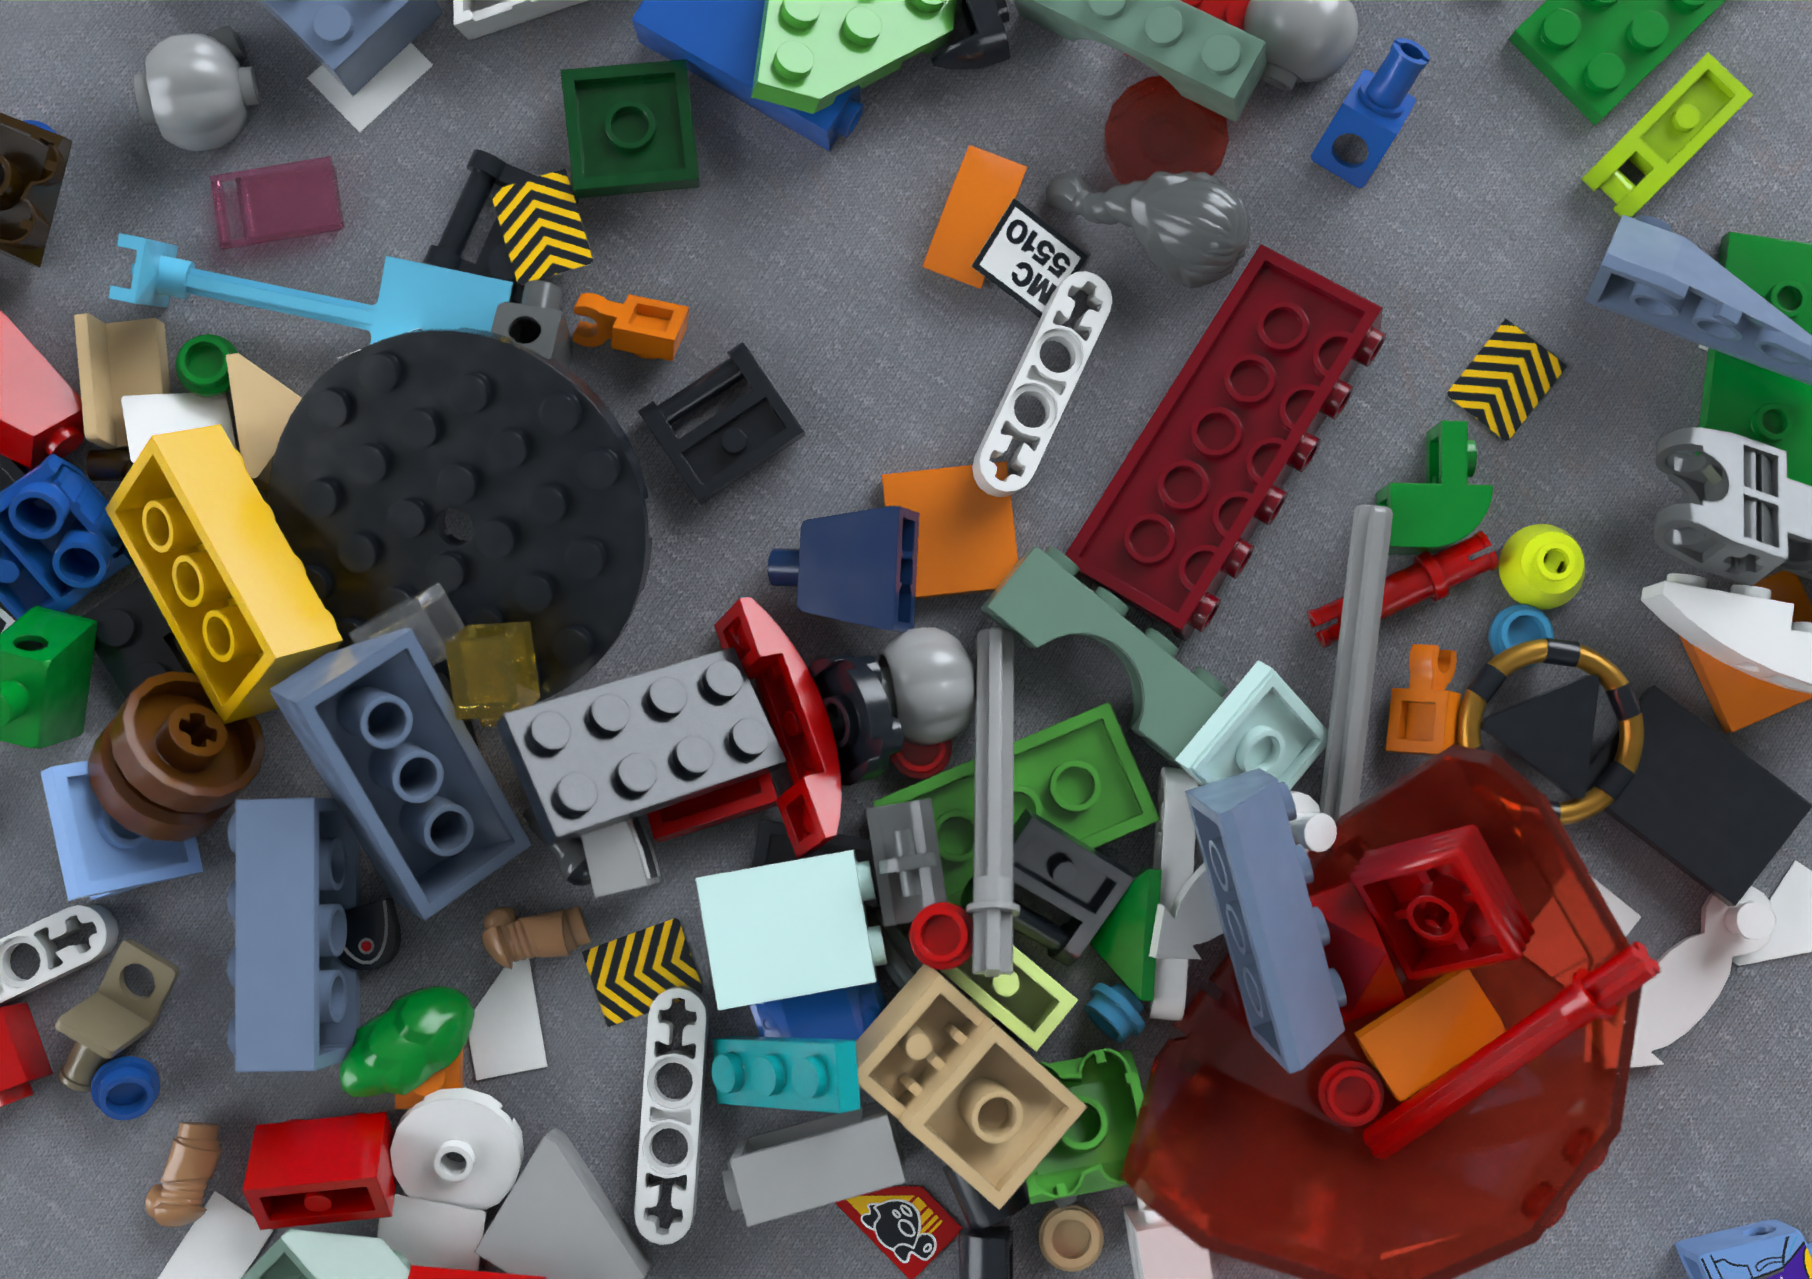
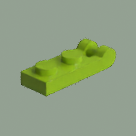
[1581,52,1753,217]

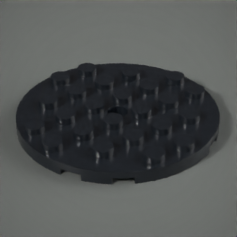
[268,327,652,714]

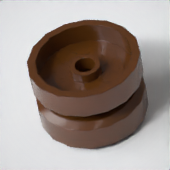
[88,671,265,842]

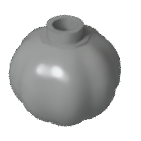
[1244,0,1358,91]
[134,33,260,152]
[878,627,976,746]

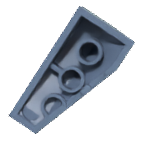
[1585,215,1812,386]

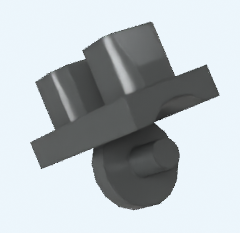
[866,798,947,927]

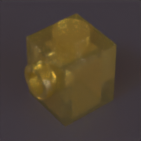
[445,622,540,727]

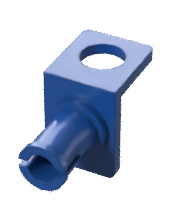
[1311,38,1430,188]

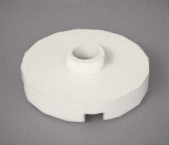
[390,1088,525,1211]

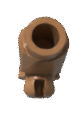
[481,905,591,969]
[145,1122,223,1227]

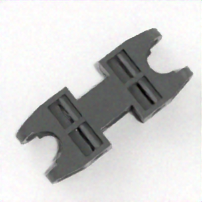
[1654,427,1812,586]

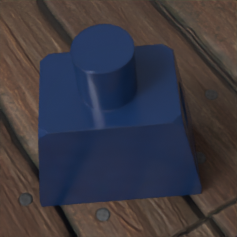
[768,506,920,633]

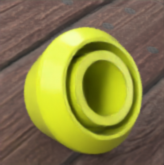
[1498,524,1586,610]

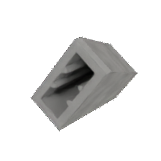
[474,1127,652,1279]

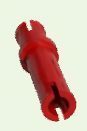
[1307,531,1499,648]

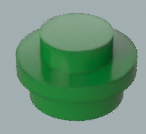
[175,334,238,398]

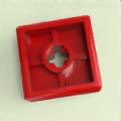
[1349,825,1535,981]

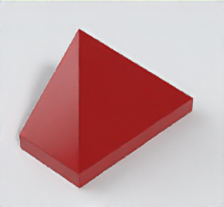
[1309,880,1406,1023]

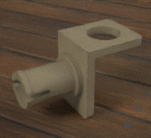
[55,939,180,1092]

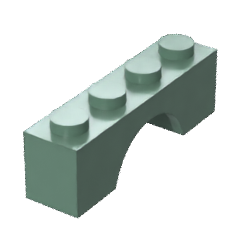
[1014,0,1267,122]
[980,546,1228,769]

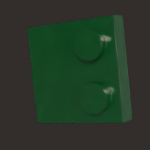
[560,59,700,199]

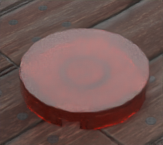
[1104,76,1229,185]

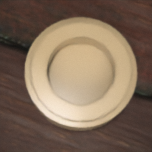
[1037,1202,1104,1272]

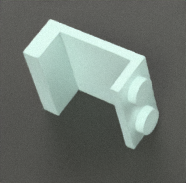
[696,849,887,1011]

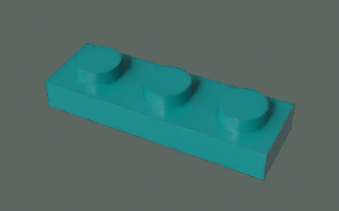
[711,1035,861,1113]

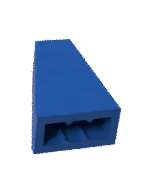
[632,0,864,151]

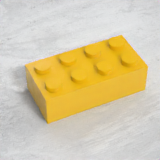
[105,424,343,724]

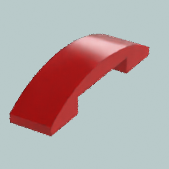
[714,597,842,859]

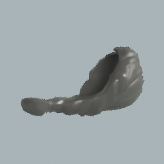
[1046,171,1251,289]

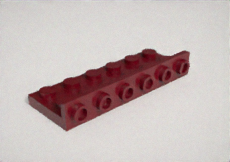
[1065,244,1386,641]

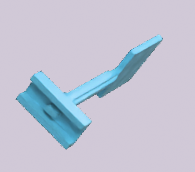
[109,233,514,344]

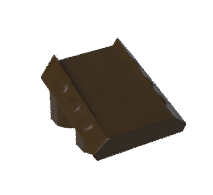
[0,113,73,268]

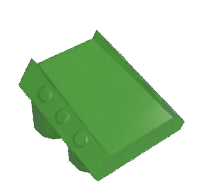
[1026,1048,1161,1204]

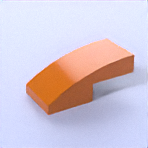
[922,144,1028,289]

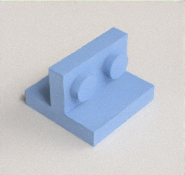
[40,761,203,901]

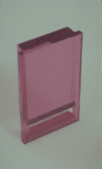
[210,156,345,250]

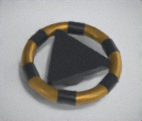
[1457,638,1644,827]

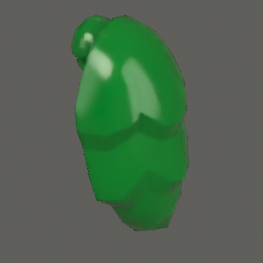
[339,986,475,1097]

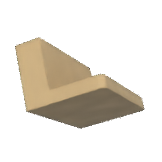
[74,313,171,450]

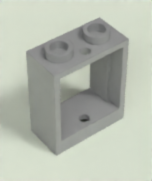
[722,1101,905,1227]

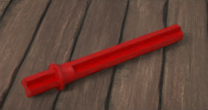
[1363,941,1661,1160]

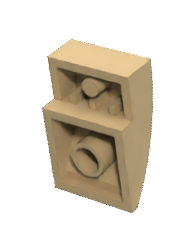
[856,964,1087,1210]

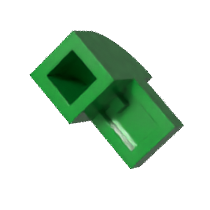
[1376,420,1493,555]

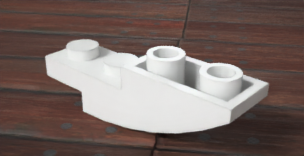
[1641,573,1812,694]

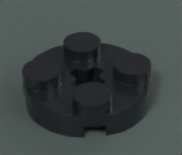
[808,654,904,786]

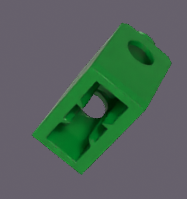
[0,606,98,749]

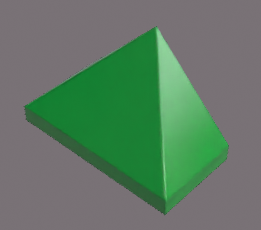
[1089,867,1162,1001]

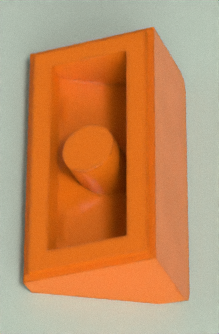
[1354,970,1506,1101]

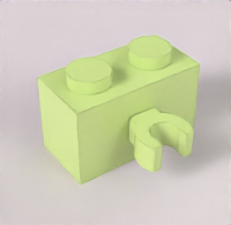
[940,916,1078,1052]

